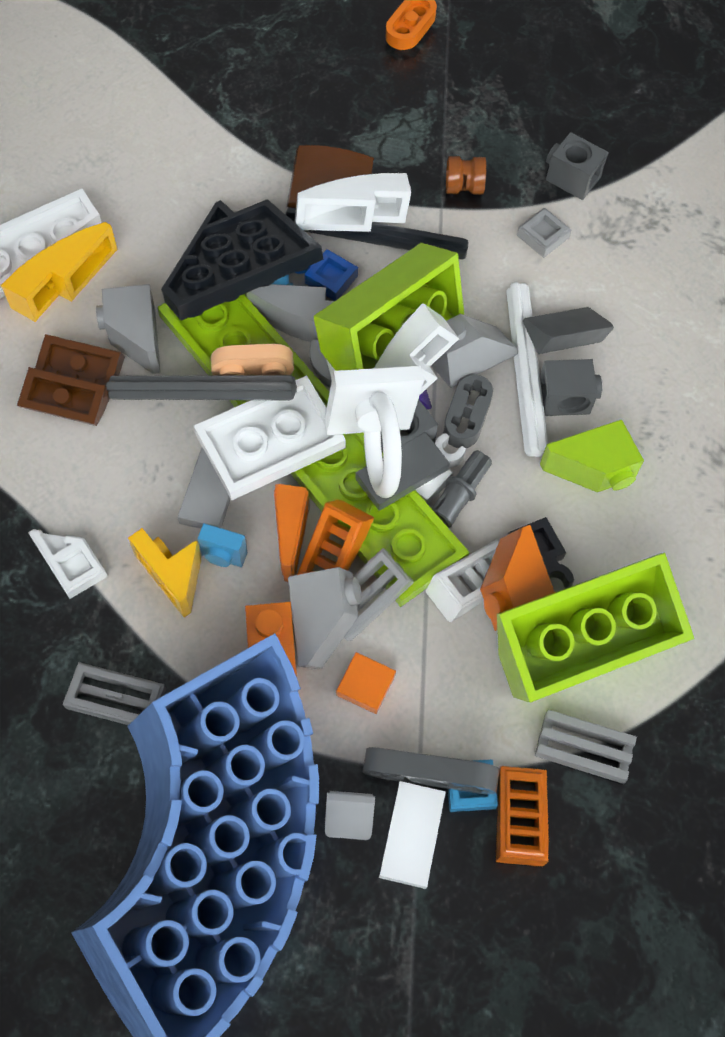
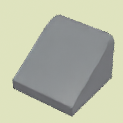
[325,791,375,840]

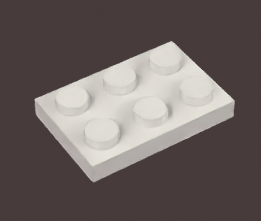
[194,376,346,500]

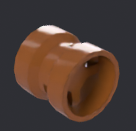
[446,156,486,195]

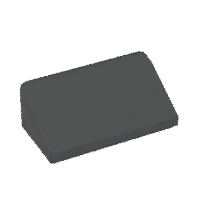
[522,307,614,354]

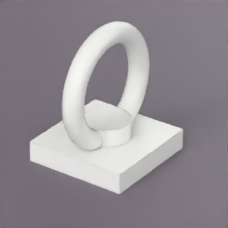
[324,366,424,498]

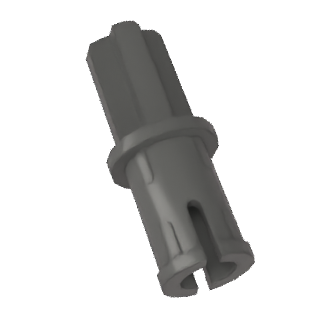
[431,450,492,528]

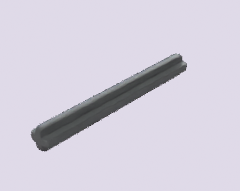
[106,375,297,401]

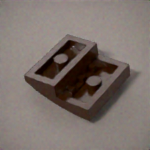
[286,145,374,208]
[17,334,125,426]

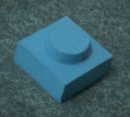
[197,523,248,568]

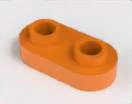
[385,0,437,50]

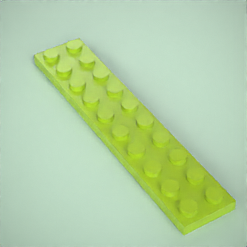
[157,294,469,607]

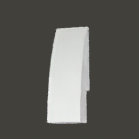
[295,173,411,232]
[374,303,459,394]

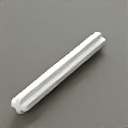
[506,282,548,457]

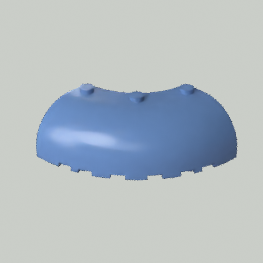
[71,633,319,1037]

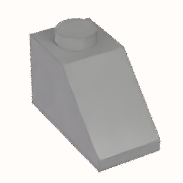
[96,284,160,373]
[431,314,518,388]
[288,567,362,669]

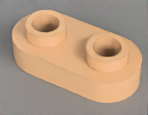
[211,344,294,375]

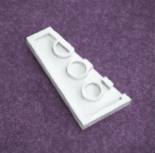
[0,189,101,299]

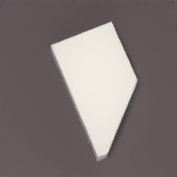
[28,529,108,599]

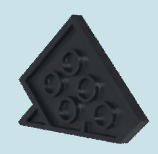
[161,199,324,321]

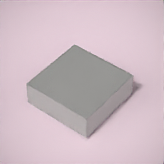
[517,208,571,258]

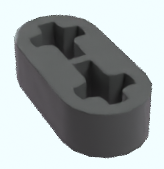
[443,374,493,448]

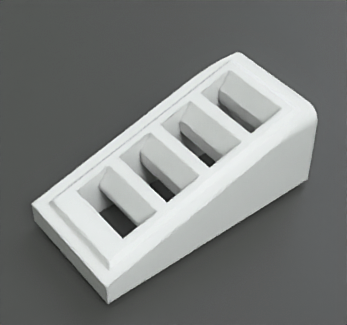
[425,539,499,622]

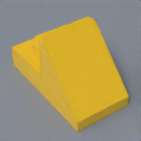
[128,528,201,618]

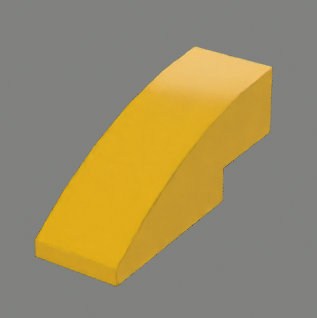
[1,222,118,322]

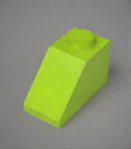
[540,419,644,493]

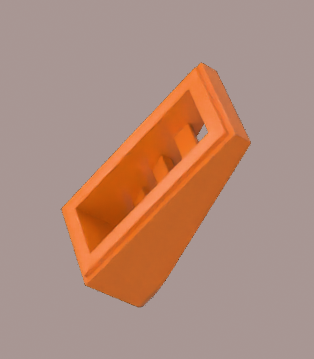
[274,484,310,582]
[297,500,374,575]
[496,766,549,867]

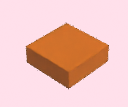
[336,652,396,715]

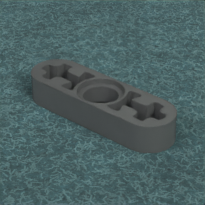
[362,747,500,794]

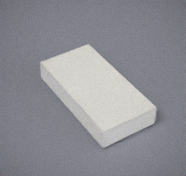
[379,781,446,889]

